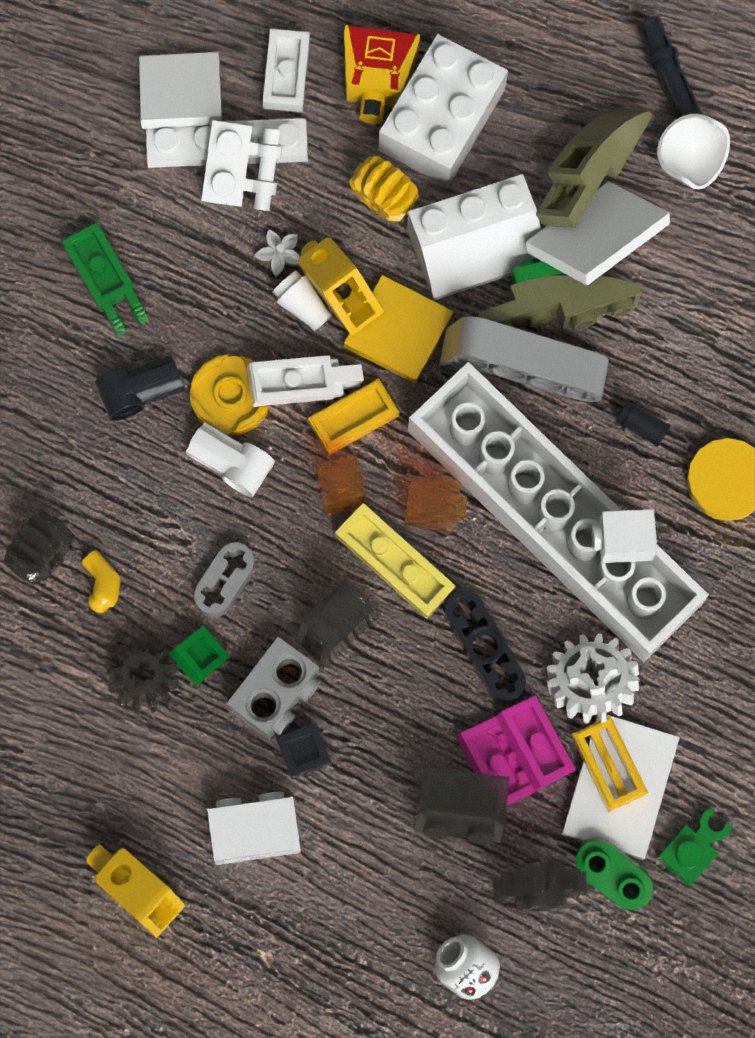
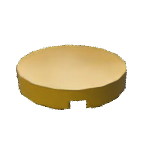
[190,354,270,436]
[686,438,755,521]

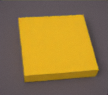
[344,275,454,384]

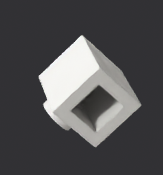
[592,509,657,563]

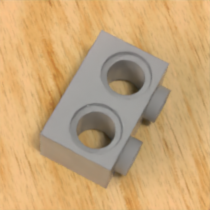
[227,637,321,741]

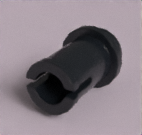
[615,401,671,447]

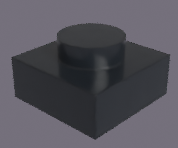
[276,723,331,780]

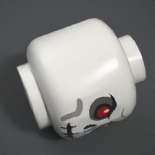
[435,934,500,1000]

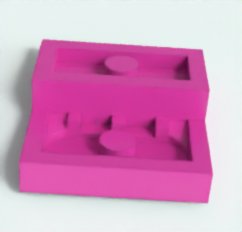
[455,695,576,813]

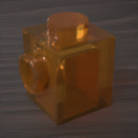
[405,475,467,532]

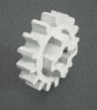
[547,634,639,723]

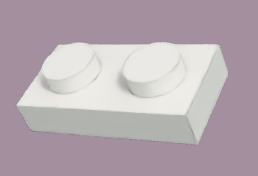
[263,29,310,112]

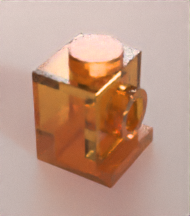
[315,454,366,516]

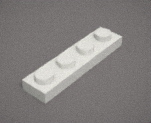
[146,118,308,168]

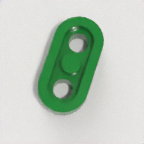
[576,837,653,910]

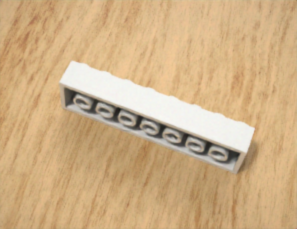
[408,362,709,662]

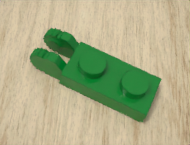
[61,222,149,337]

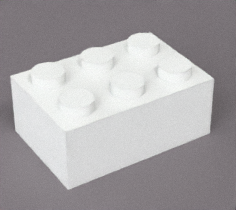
[378,34,508,187]

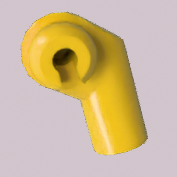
[81,550,121,613]

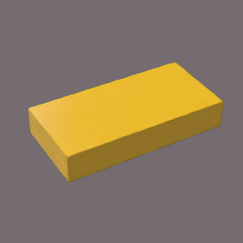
[308,378,400,456]

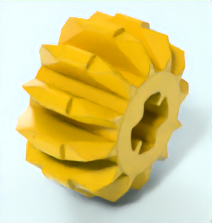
[349,156,419,222]

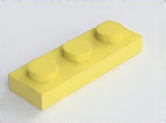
[335,503,456,619]

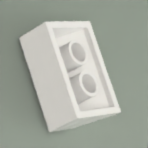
[407,174,542,301]

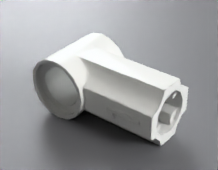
[186,423,275,497]

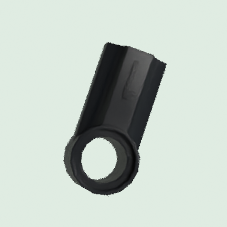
[95,355,184,421]

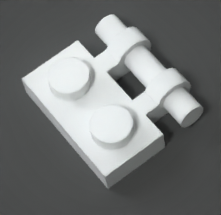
[201,120,282,211]

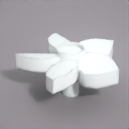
[254,229,300,278]

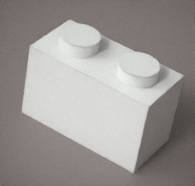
[207,792,301,865]

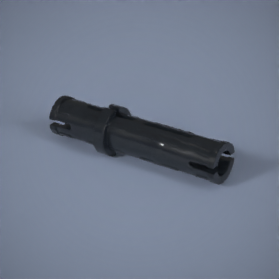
[637,16,703,119]

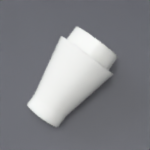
[272,270,332,332]

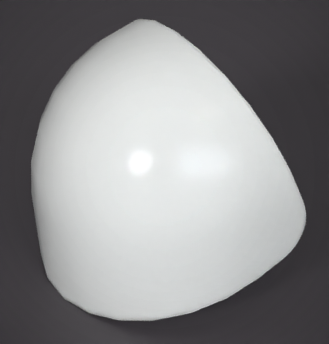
[657,114,730,189]

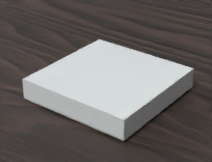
[139,52,222,129]

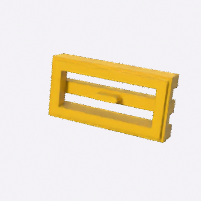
[571,716,648,813]

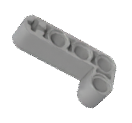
[438,316,609,402]

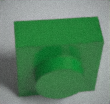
[169,625,230,686]

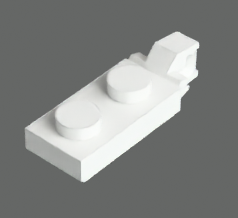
[247,355,364,407]

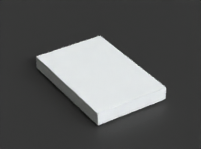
[526,182,670,286]
[561,715,680,860]

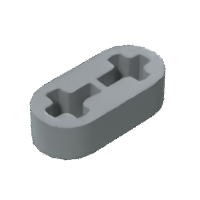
[194,542,255,618]

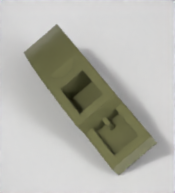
[536,109,652,228]
[477,275,643,330]

